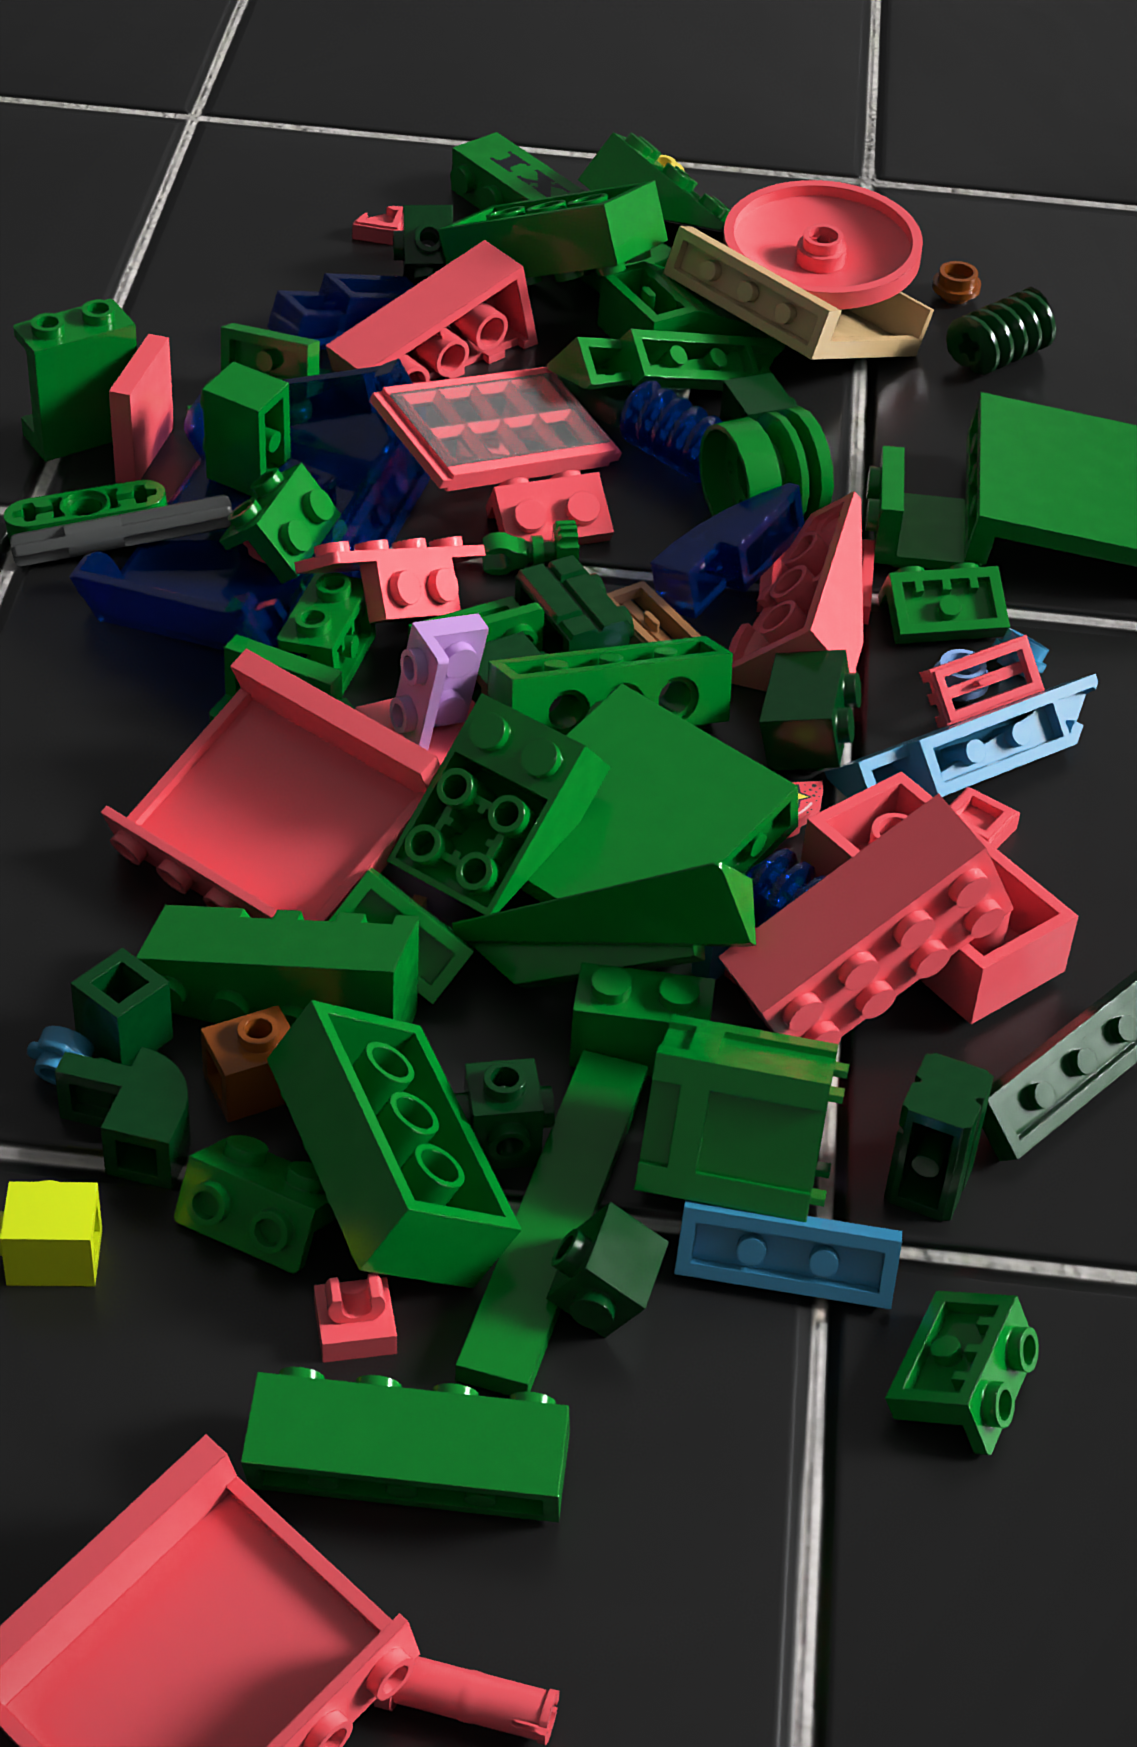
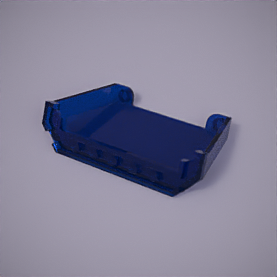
[69,359,431,658]

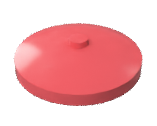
[723,180,923,310]

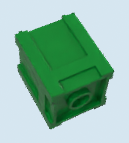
[634,1014,849,1222]

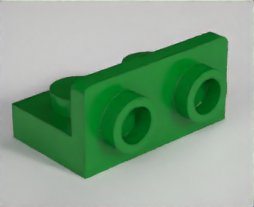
[878,562,1010,644]
[277,572,376,696]
[885,1291,1039,1455]

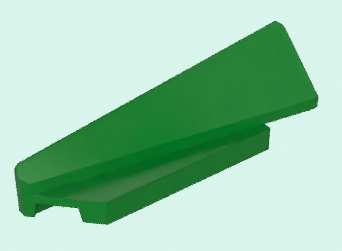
[547,329,786,391]
[453,862,756,989]

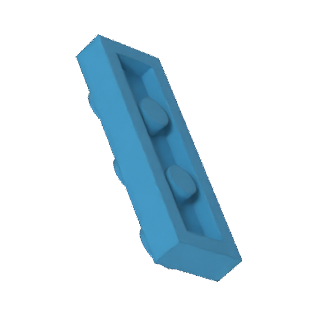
[674,1200,902,1309]

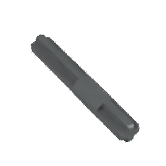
[10,495,232,567]

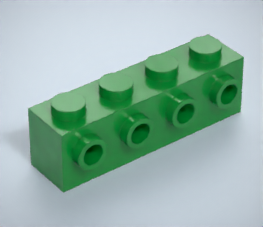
[241,1367,570,1523]

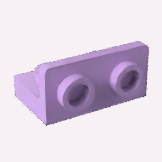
[390,613,489,750]

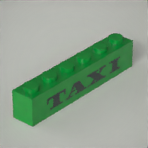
[450,132,671,293]

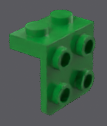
[865,445,984,570]

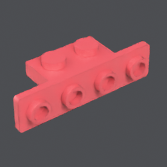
[294,536,486,624]

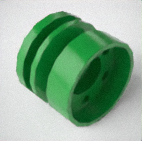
[699,406,834,537]

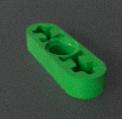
[4,480,168,542]

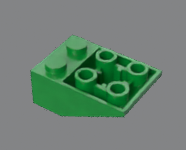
[577,132,730,232]
[597,261,775,339]
[387,693,611,915]

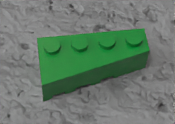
[136,905,419,1027]

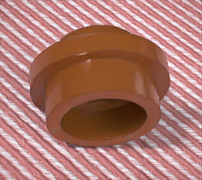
[932,261,981,304]

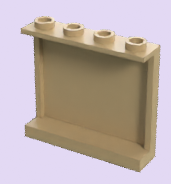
[663,226,934,360]

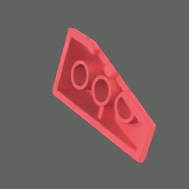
[729,491,864,692]

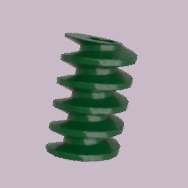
[946,286,1056,375]

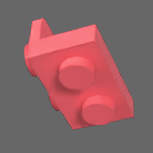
[485,470,614,545]

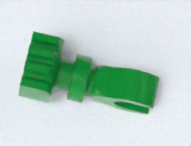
[482,520,579,576]

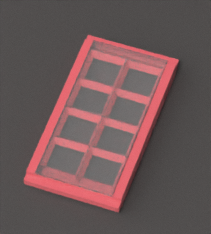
[369,367,622,492]

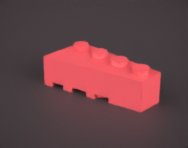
[325,240,538,412]

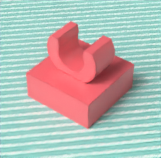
[314,1273,397,1363]

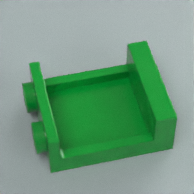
[13,299,137,462]

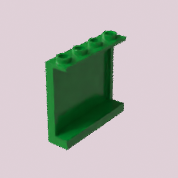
[964,392,1137,567]
[520,684,798,971]

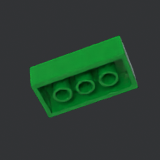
[438,181,668,286]
[267,1000,522,1288]

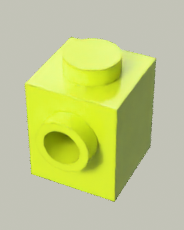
[0,1180,102,1287]

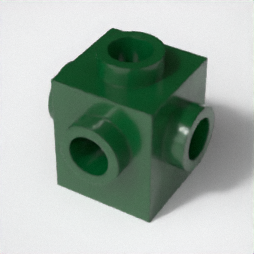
[393,205,453,282]
[454,1058,555,1170]

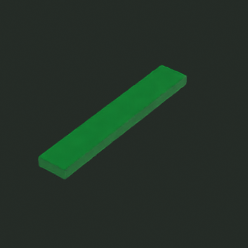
[455,1050,648,1396]

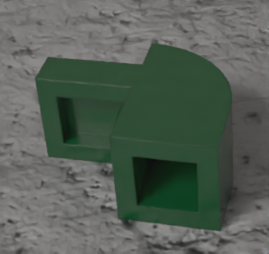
[55,1047,191,1190]

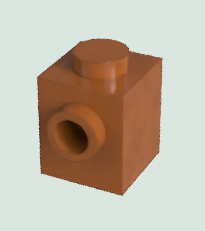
[201,1005,290,1122]

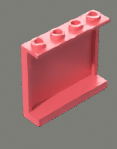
[101,648,440,921]
[0,1434,420,1747]

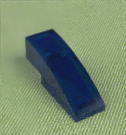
[267,273,416,350]
[650,483,805,619]

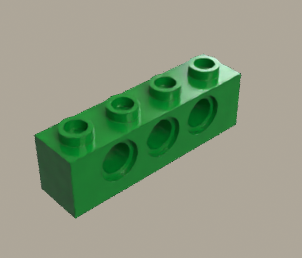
[488,636,733,735]

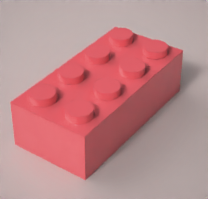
[799,771,1079,1024]
[718,793,1014,1044]

